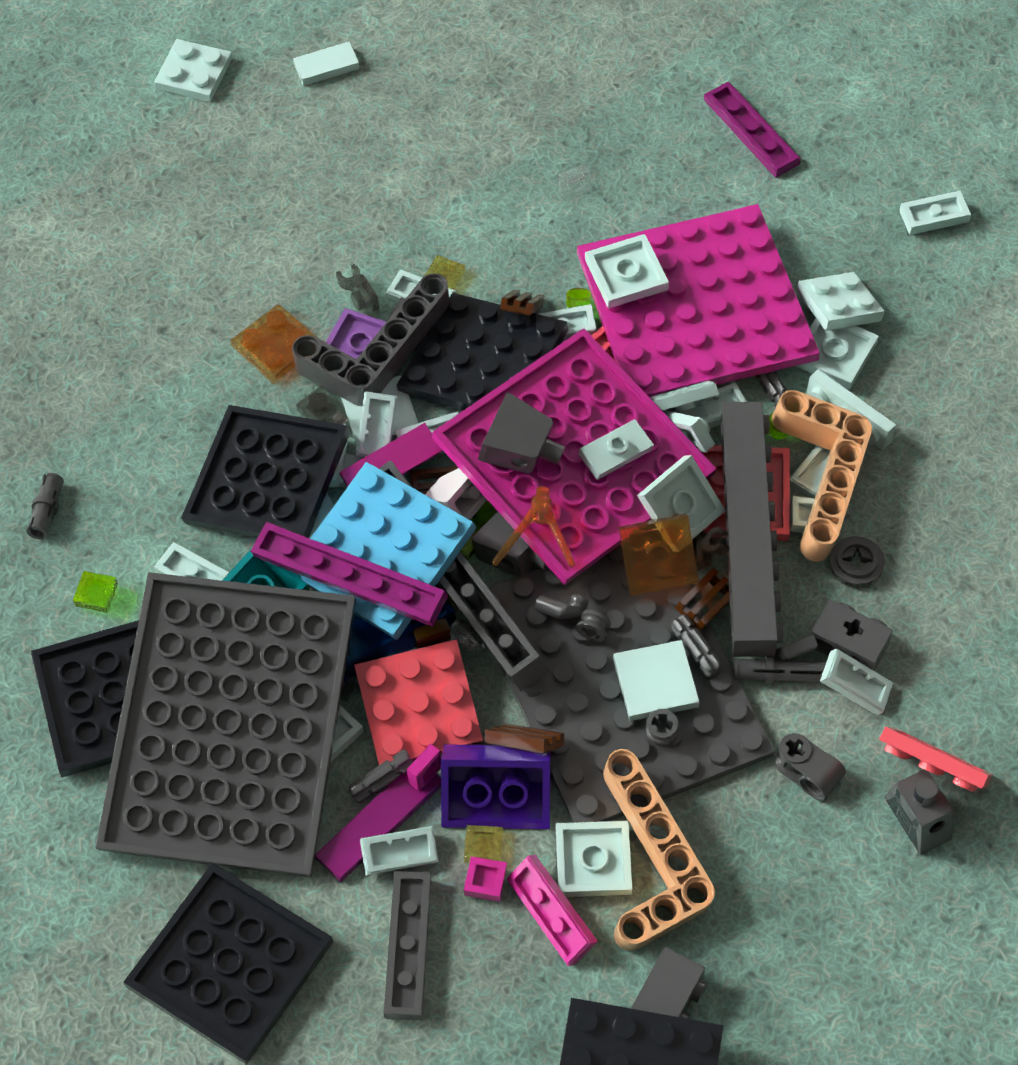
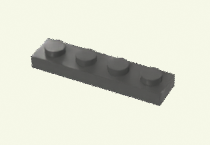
[384,871,432,1020]

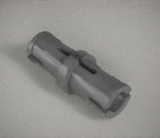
[26,473,64,540]

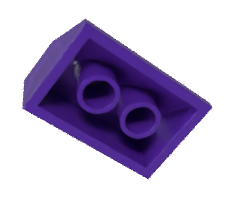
[441,744,551,829]

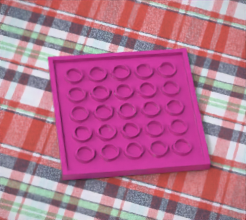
[577,204,820,397]
[432,328,716,585]

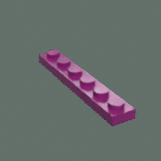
[250,522,448,627]

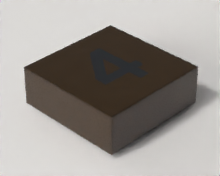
[413,618,451,649]

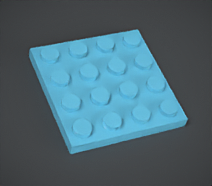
[300,462,477,640]

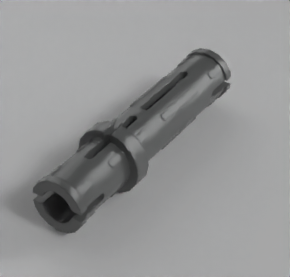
[733,656,826,684]

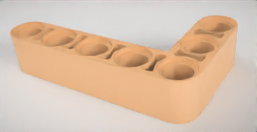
[772,390,872,562]
[603,749,715,951]

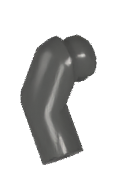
[535,594,589,619]

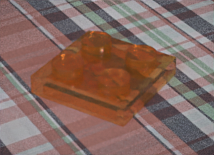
[230,303,317,384]
[618,514,699,596]

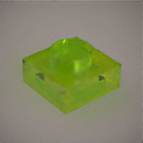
[73,571,118,613]

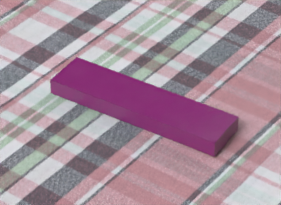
[704,81,801,178]
[315,773,441,883]

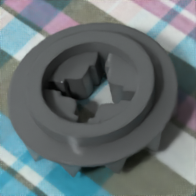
[829,536,885,587]

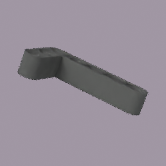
[292,273,449,406]

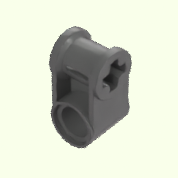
[775,733,846,801]

